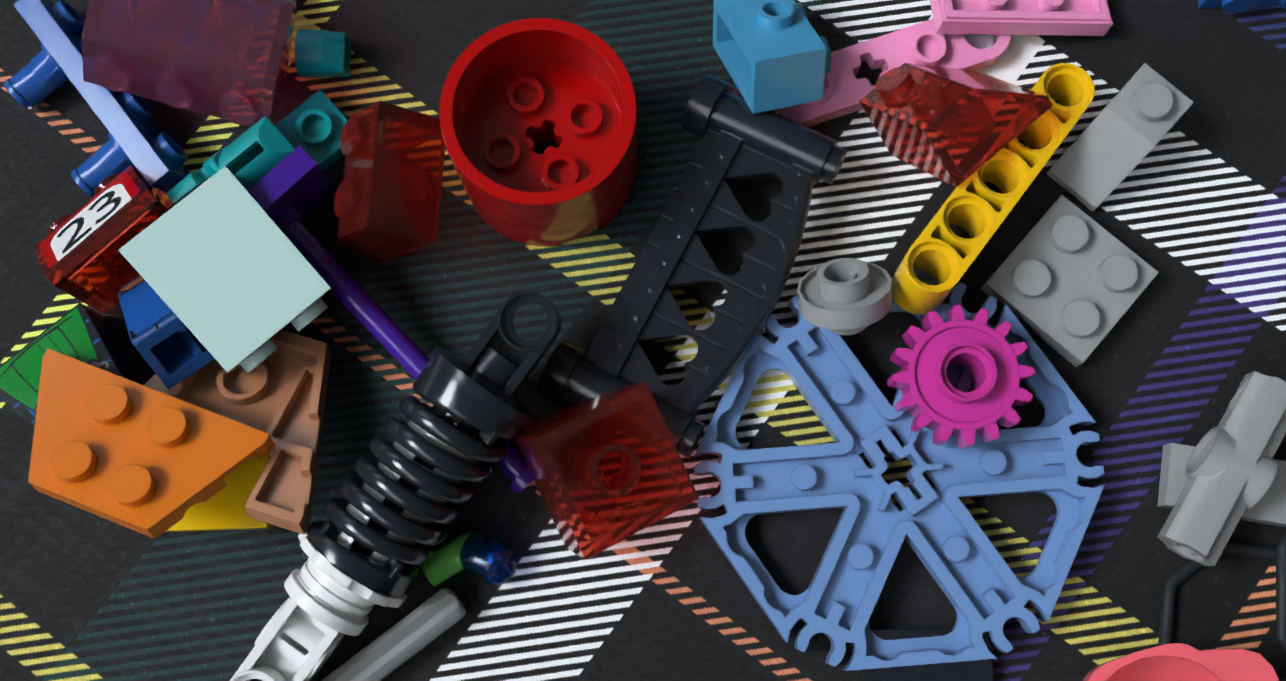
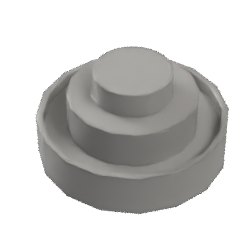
[797,258,893,335]

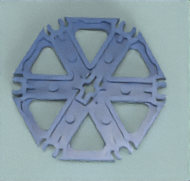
[694,280,1105,671]

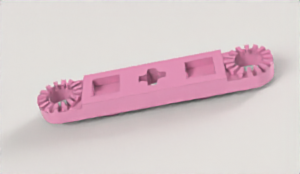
[733,19,1011,127]

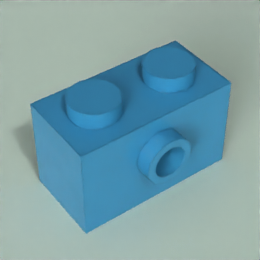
[713,0,832,114]

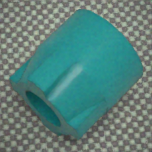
[295,29,352,78]

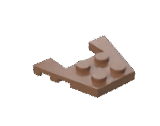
[144,330,332,535]

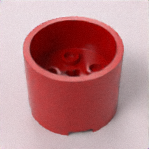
[439,18,638,247]

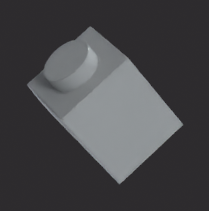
[1046,63,1194,212]

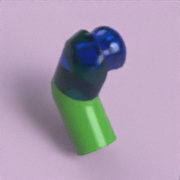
[420,532,517,587]

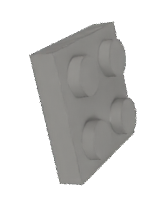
[980,195,1159,367]

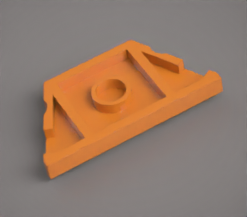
[28,349,275,539]

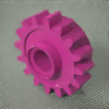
[887,305,1035,449]

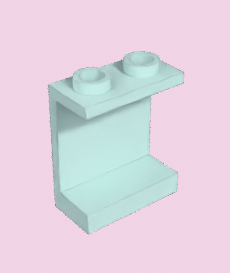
[119,166,331,373]

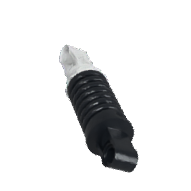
[230,291,562,681]

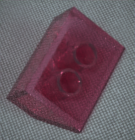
[81,0,296,126]

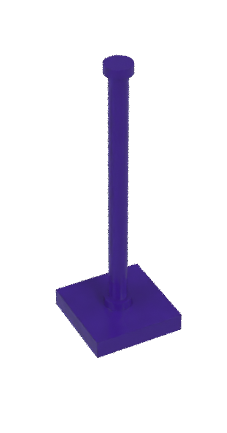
[248,145,544,495]

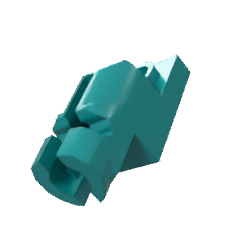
[166,89,361,205]

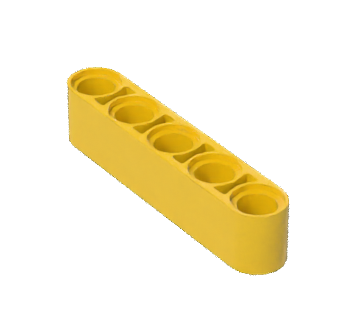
[892,63,1095,315]

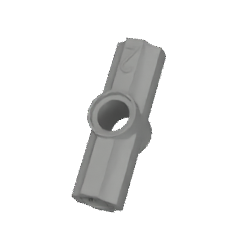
[1157,371,1286,567]

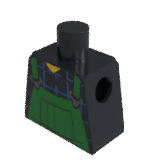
[0,303,143,427]

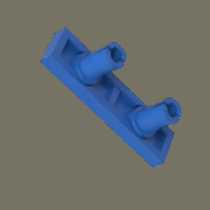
[4,0,190,198]

